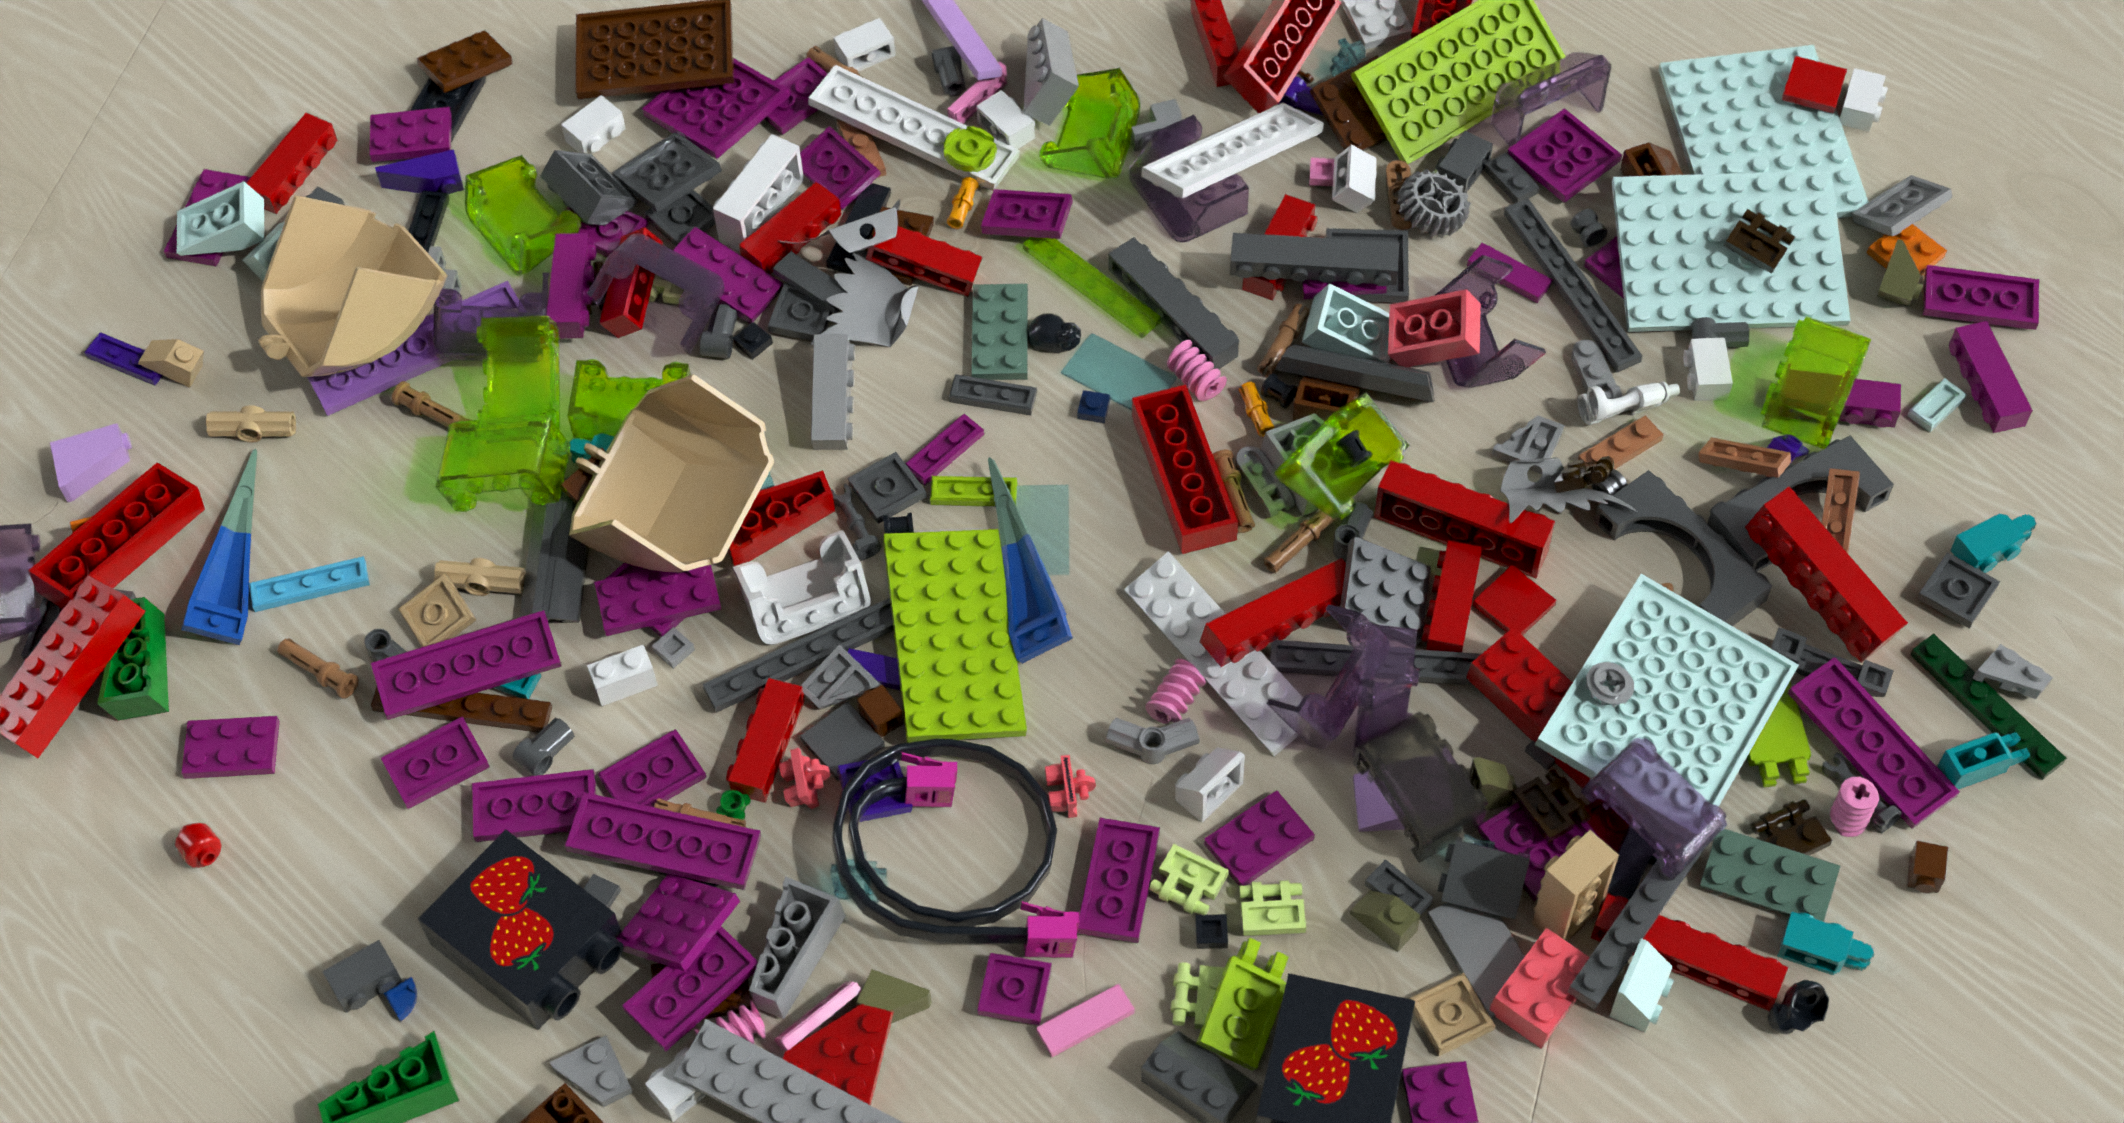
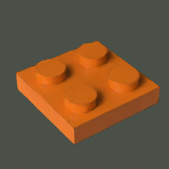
[1866,224,1947,276]

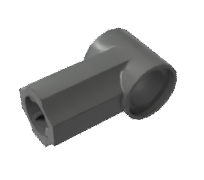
[932,46,966,96]
[700,304,737,359]
[1691,317,1750,348]
[1333,502,1373,562]
[364,629,407,662]
[513,718,575,776]

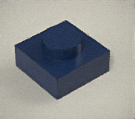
[1077,390,1111,424]

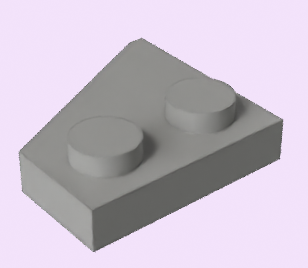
[1492,416,1565,474]
[1973,644,2053,699]
[801,645,881,709]
[550,1036,633,1107]

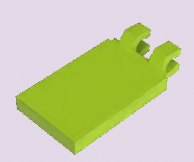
[1747,680,1811,787]
[1196,937,1289,1071]

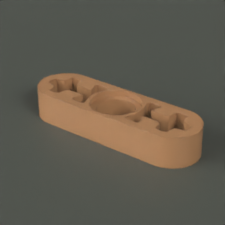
[1385,160,1412,230]

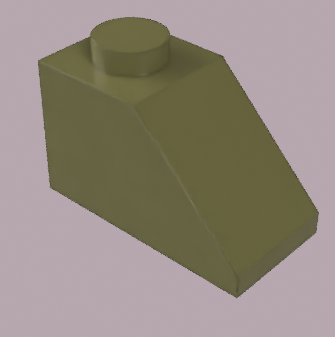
[1877,239,1923,307]
[1467,757,1517,813]
[1350,890,1421,952]
[857,969,932,1024]

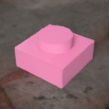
[1309,158,1334,187]

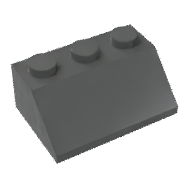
[540,150,638,226]
[1141,1031,1257,1123]

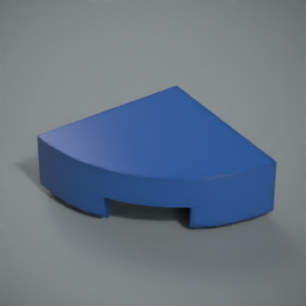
[384,977,417,1022]

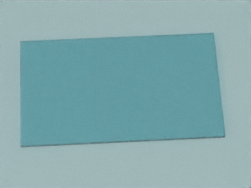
[1061,333,1177,411]
[1016,485,1069,575]

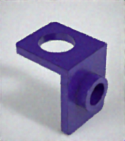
[1767,435,1810,464]

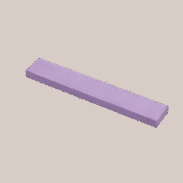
[921,0,1002,80]

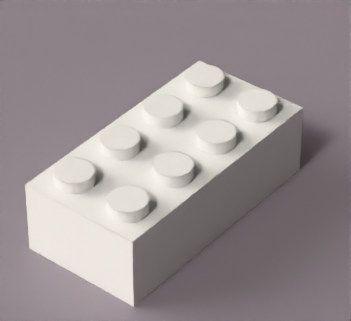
[713,134,804,251]

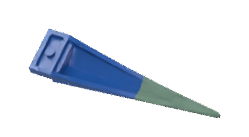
[181,449,257,645]
[988,457,1073,663]

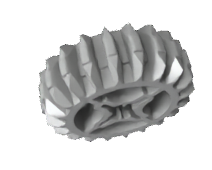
[1397,169,1471,238]

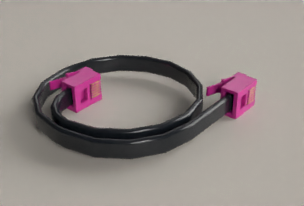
[832,738,1080,958]

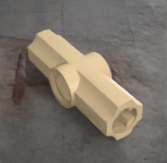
[206,405,297,443]
[434,558,526,596]

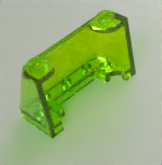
[1039,68,1141,179]
[465,155,581,276]
[1273,393,1410,520]

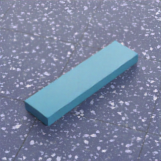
[249,556,370,612]

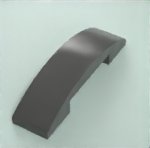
[1771,627,1894,697]

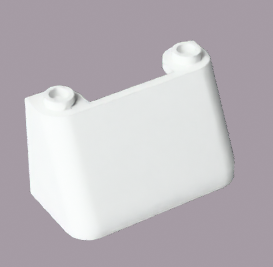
[733,530,871,645]

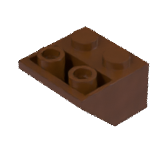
[1620,142,1684,177]
[1293,376,1361,434]
[520,1083,604,1123]

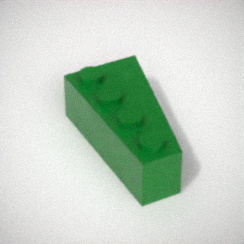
[97,597,169,720]
[318,1031,459,1123]

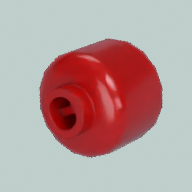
[175,823,222,868]

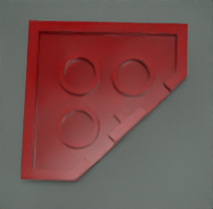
[783,1004,894,1105]

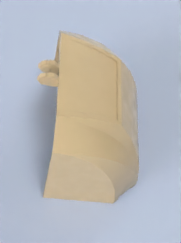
[258,195,448,377]
[569,374,774,572]

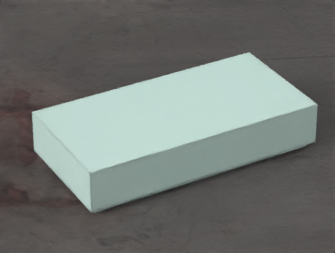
[1907,378,1967,433]

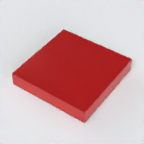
[1781,56,1847,114]
[1473,565,1557,635]

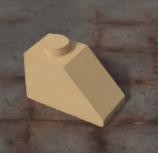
[138,339,204,388]

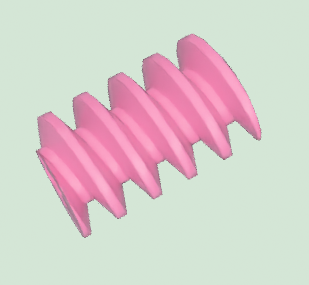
[1167,340,1227,401]
[1145,658,1206,724]
[1830,777,1879,837]
[694,1000,766,1044]

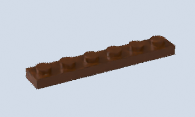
[370,686,553,733]

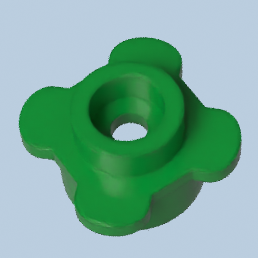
[716,790,751,820]

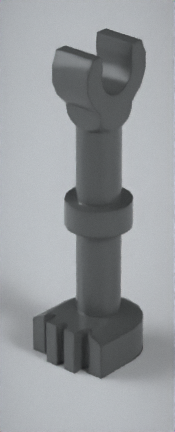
[831,484,882,561]
[1821,753,1902,834]

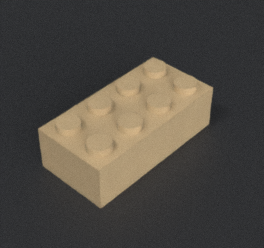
[1532,830,1619,942]

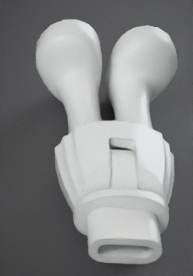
[1578,382,1680,425]

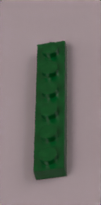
[1910,633,2067,780]

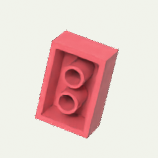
[1388,289,1481,367]
[1489,928,1590,1049]

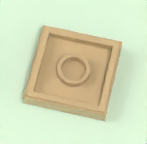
[398,574,477,647]
[1409,973,1495,1056]

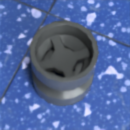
[1570,209,1608,247]

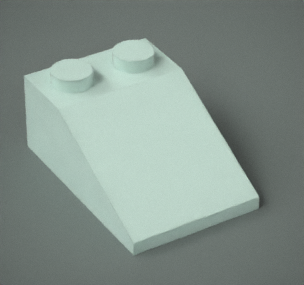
[177,181,265,256]
[1302,283,1391,363]

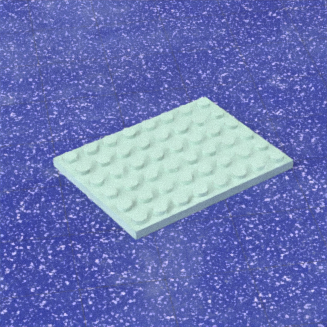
[1658,45,1868,219]
[1611,171,1851,332]
[1535,574,1799,842]

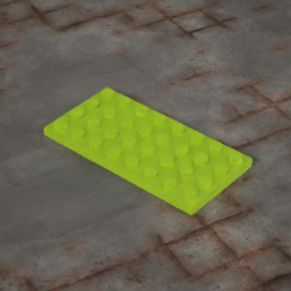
[1350,0,1572,164]
[883,529,1027,743]

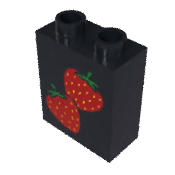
[418,829,624,1030]
[1256,973,1415,1123]

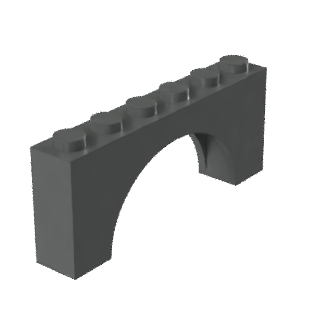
[1707,435,1894,571]
[1594,470,1772,626]

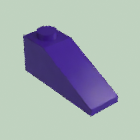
[375,149,464,194]

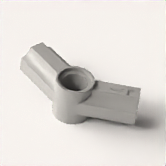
[1106,717,1200,765]

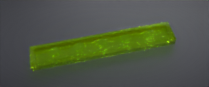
[1023,237,1161,339]

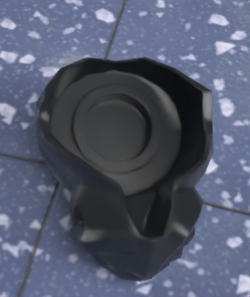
[1027,313,1081,353]
[1767,980,1829,1034]

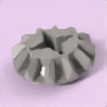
[1585,662,1634,707]

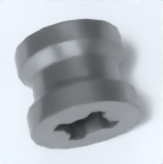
[1592,469,1628,501]

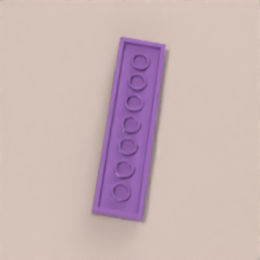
[307,281,531,416]

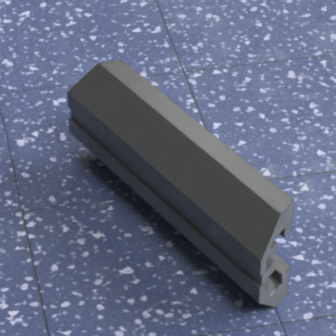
[1275,344,1435,402]
[519,476,589,623]

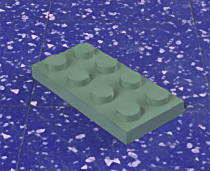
[972,284,1028,380]
[1699,827,1840,922]

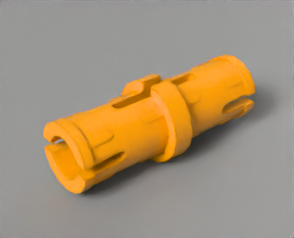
[947,177,978,229]
[1238,382,1275,437]

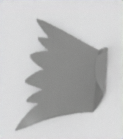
[779,199,900,253]
[811,250,919,347]
[1500,457,1638,523]

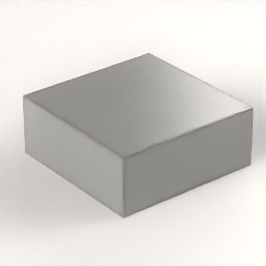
[652,627,695,669]

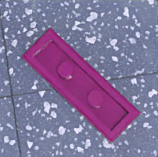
[1467,242,1553,303]
[905,414,984,486]

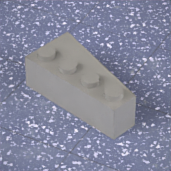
[1023,18,1079,126]
[811,334,855,450]
[749,876,846,1019]

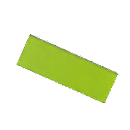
[930,476,1017,507]

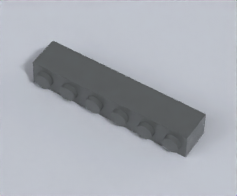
[1230,233,1399,286]
[1108,237,1239,369]

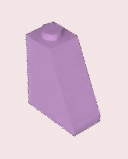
[50,423,132,502]

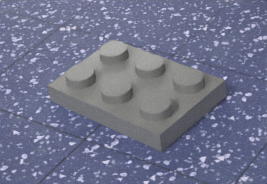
[1852,175,1952,237]

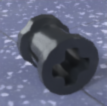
[1261,373,1298,408]
[1336,430,1373,468]
[883,513,914,534]

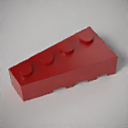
[728,470,835,566]

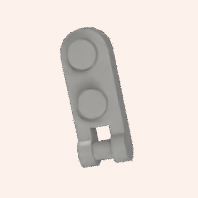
[1571,339,1622,399]
[1236,446,1295,518]

